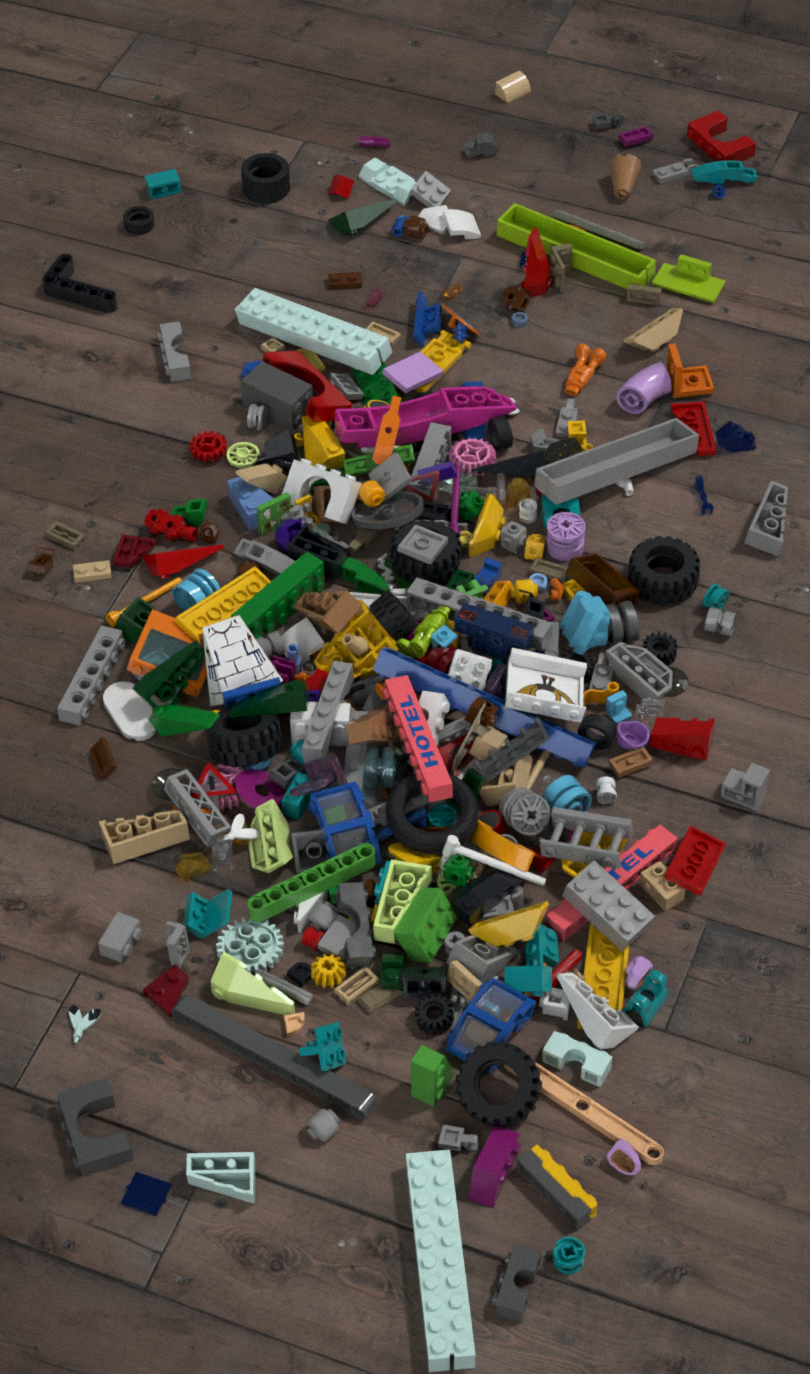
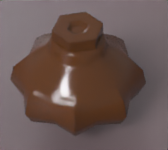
[199,521,220,544]

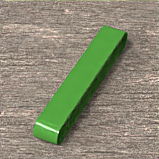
[247,843,376,922]

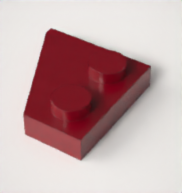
[113,535,156,568]
[143,965,189,1018]

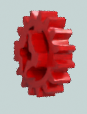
[190,430,228,463]

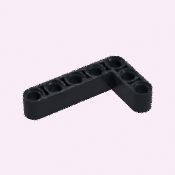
[42,254,118,313]

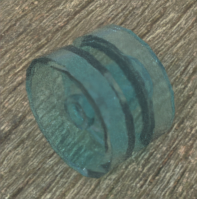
[365,745,397,789]

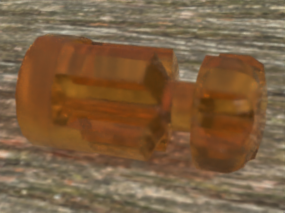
[443,283,463,299]

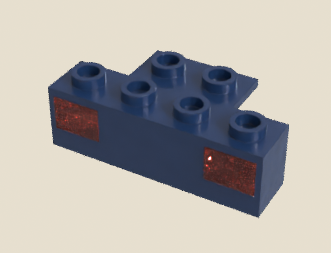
[455,603,534,661]

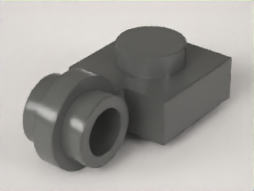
[592,113,623,130]

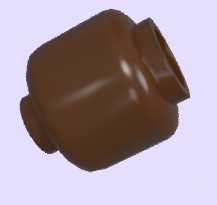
[403,215,429,239]

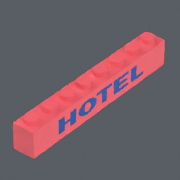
[382,675,453,803]
[546,824,678,942]

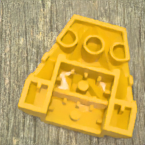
[314,599,398,678]

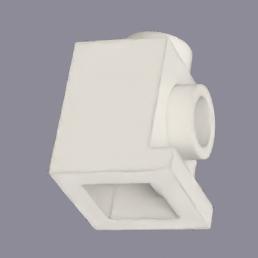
[539,988,571,1020]

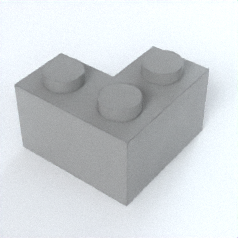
[720,763,770,811]

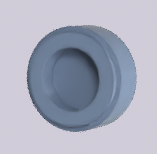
[511,312,528,328]

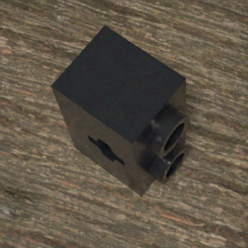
[403,967,446,997]

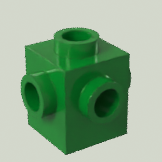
[458,489,484,521]
[443,853,474,886]

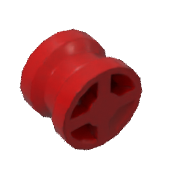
[301,926,325,952]

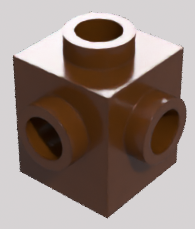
[502,285,532,312]
[464,696,499,728]

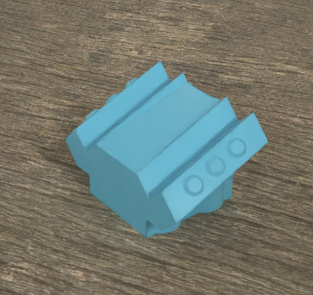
[559,590,610,655]

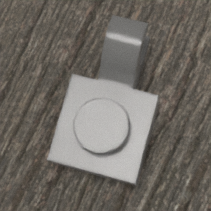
[438,1125,479,1151]

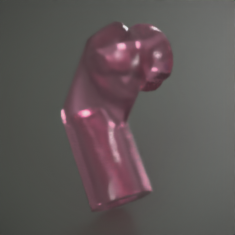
[366,287,384,307]

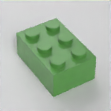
[393,887,458,963]

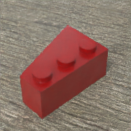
[650,717,715,761]

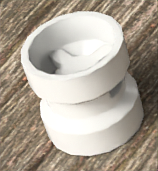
[519,498,537,524]
[596,777,617,804]

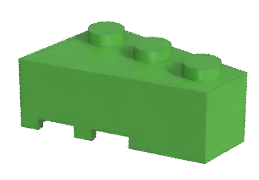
[411,1045,455,1107]

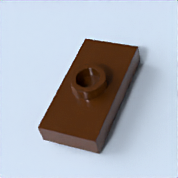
[89,737,117,780]

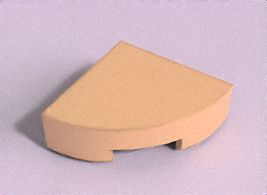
[283,1012,305,1037]

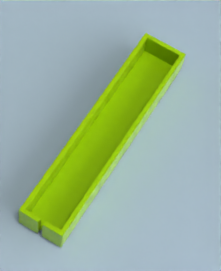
[497,203,656,289]

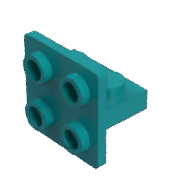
[299,1022,346,1071]

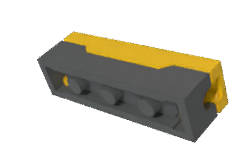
[517,1144,598,1231]

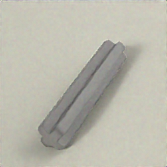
[254,969,313,1005]

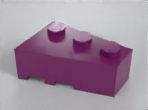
[468,1126,521,1208]

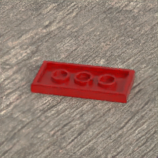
[663,825,726,896]

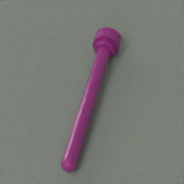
[449,464,461,538]

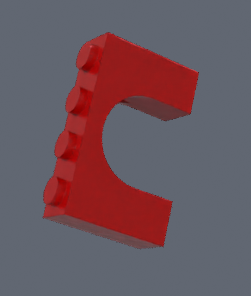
[687,110,756,161]

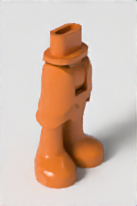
[564,344,607,396]

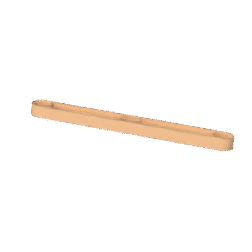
[503,1061,664,1166]

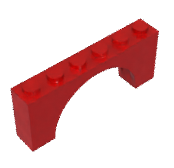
[262,350,353,422]

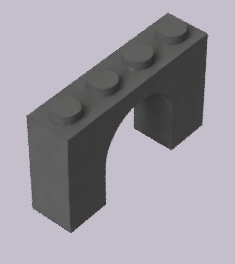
[55,1078,133,1176]

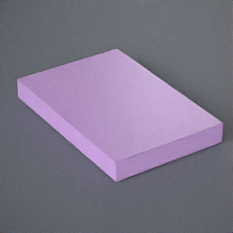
[382,352,443,393]

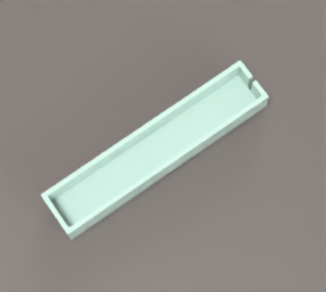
[235,288,392,375]
[406,1149,476,1372]

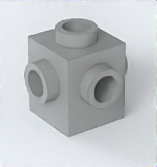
[500,521,528,554]

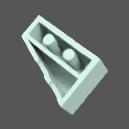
[186,1152,256,1204]

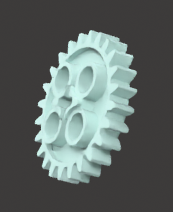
[216,918,284,973]

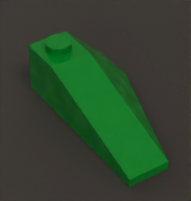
[148,705,220,737]

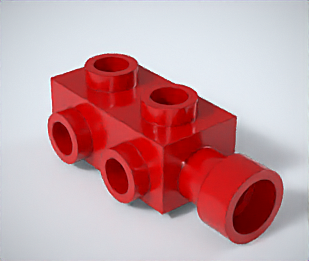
[144,508,198,542]

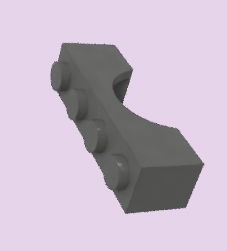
[335,882,376,967]

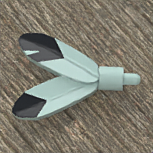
[69,1005,101,1043]

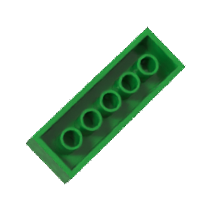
[231,552,325,639]

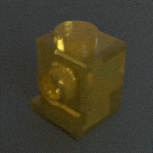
[505,478,530,508]

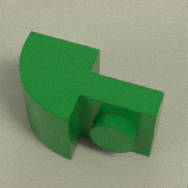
[171,498,208,527]

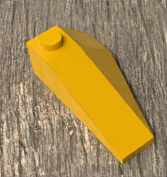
[302,415,345,470]

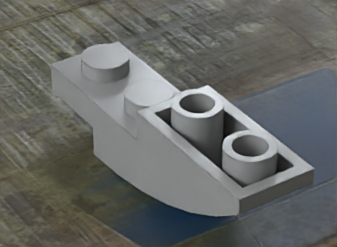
[234,538,295,575]

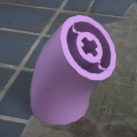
[616,362,671,414]

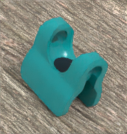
[541,494,581,529]
[623,969,669,1027]

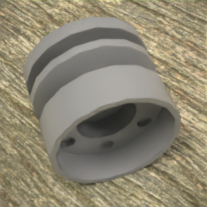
[499,787,551,835]

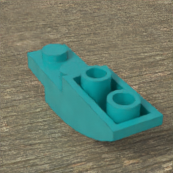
[691,161,758,184]

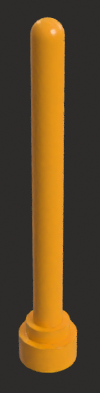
[106,577,182,627]

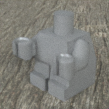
[289,502,313,528]

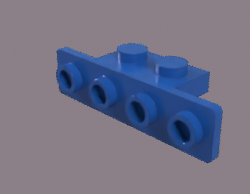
[413,291,442,347]

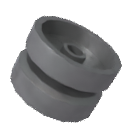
[605,601,639,646]

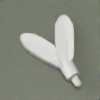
[223,814,260,842]

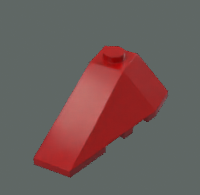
[521,227,553,298]

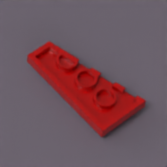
[670,401,716,456]

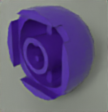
[275,518,305,554]

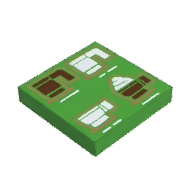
[256,492,291,536]

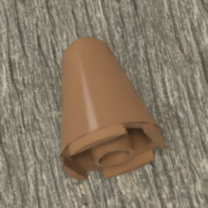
[610,154,641,200]

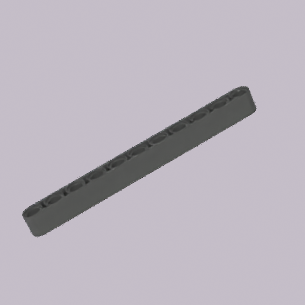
[171,994,377,1120]

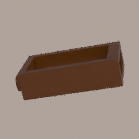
[565,553,641,607]

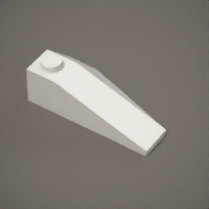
[557,973,639,1049]

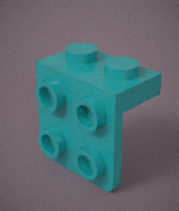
[183,889,232,939]

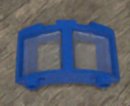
[309,781,381,864]
[445,978,537,1075]

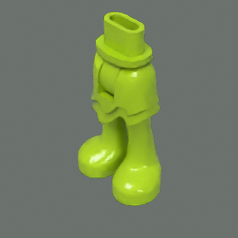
[396,606,450,659]

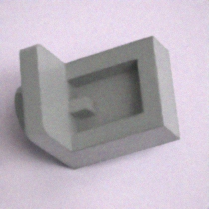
[529,429,560,455]

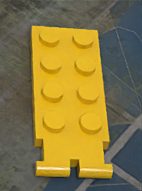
[413,330,472,393]

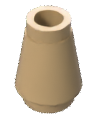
[342,634,368,655]

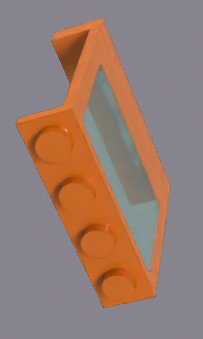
[127,609,207,698]

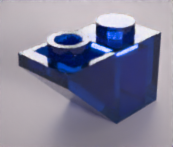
[715,420,757,452]

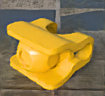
[388,843,441,874]

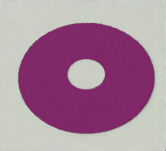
[236,769,286,811]

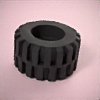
[369,591,417,641]

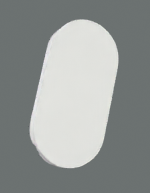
[103,682,156,741]

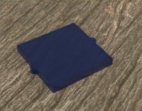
[121,1172,172,1216]

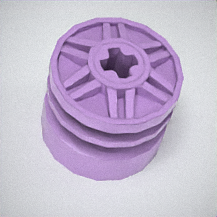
[546,512,585,561]

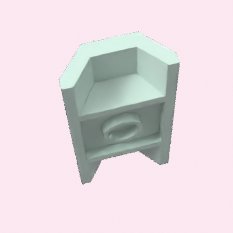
[359,158,416,206]

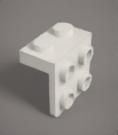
[448,649,492,691]

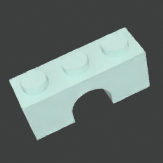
[542,1031,613,1087]

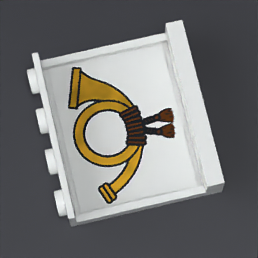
[505,648,587,723]

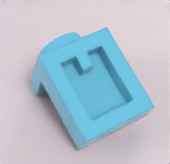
[431,625,457,649]
[606,690,632,725]

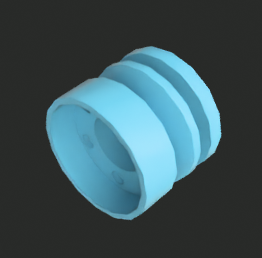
[172,568,220,612]

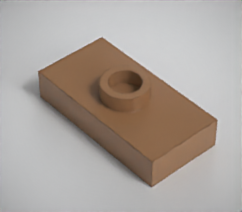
[609,746,653,778]

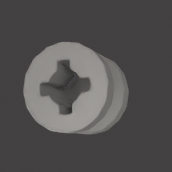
[445,932,465,956]

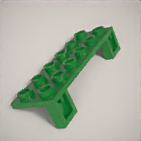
[351,330,406,406]

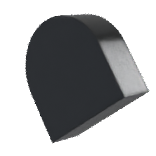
[287,962,312,987]

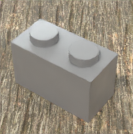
[98,912,142,963]

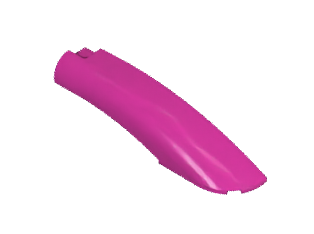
[335,386,517,448]

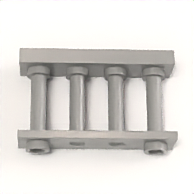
[540,807,633,869]

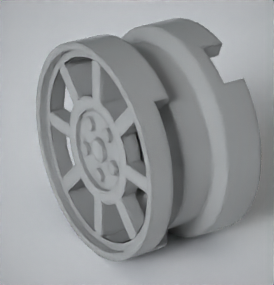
[247,404,267,430]

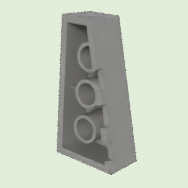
[407,422,451,500]
[744,481,788,556]

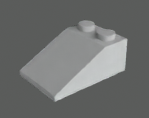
[447,935,520,984]

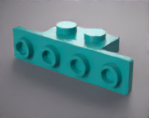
[525,924,559,968]

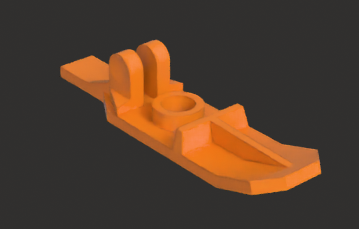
[372,395,401,465]

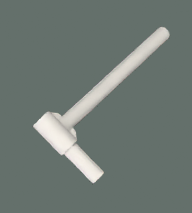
[439,835,546,886]

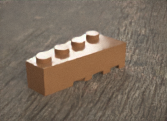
[292,590,362,634]

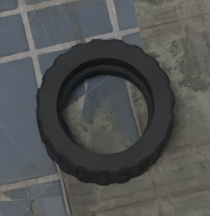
[241,153,290,204]

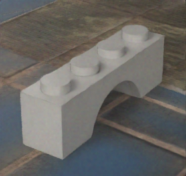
[157,321,191,382]

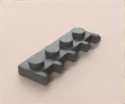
[473,717,549,783]

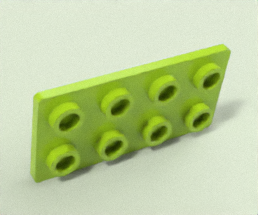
[652,254,726,303]

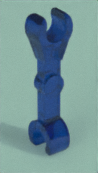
[694,477,713,515]

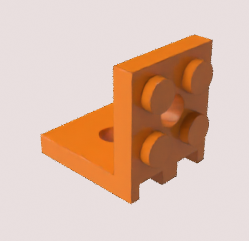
[666,343,714,398]

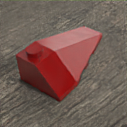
[143,544,224,579]

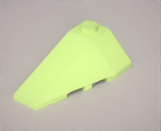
[210,952,295,1015]

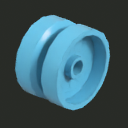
[541,775,592,816]

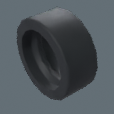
[123,206,155,235]
[488,415,513,451]
[577,714,617,750]

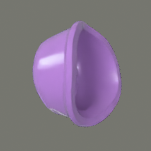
[616,721,650,751]

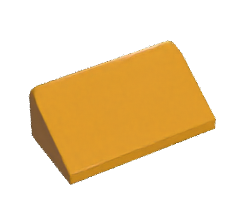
[484,581,514,607]

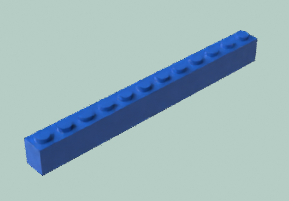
[373,647,596,768]

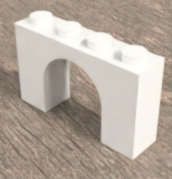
[282,458,362,524]

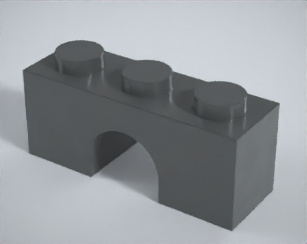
[492,1245,541,1323]

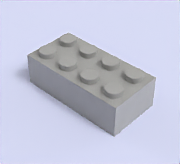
[562,861,655,952]

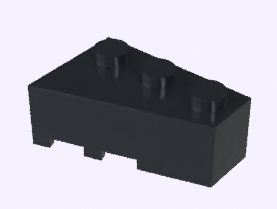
[287,523,345,580]

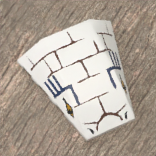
[203,615,283,706]

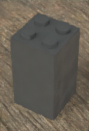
[241,361,313,431]

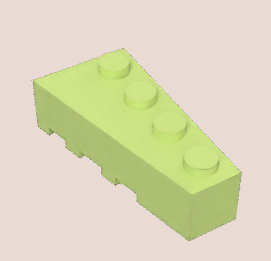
[373,859,432,944]

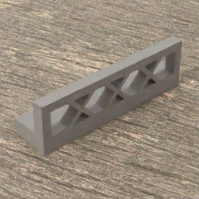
[164,769,231,848]

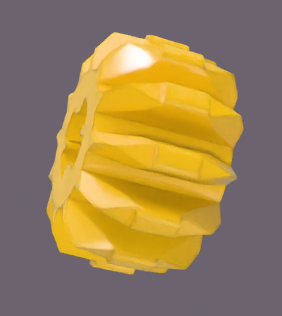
[311,953,346,989]

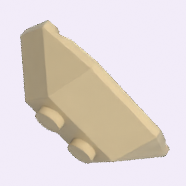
[624,308,683,352]

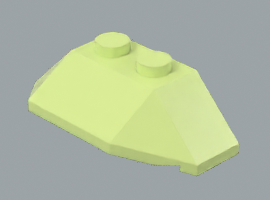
[248,799,294,873]

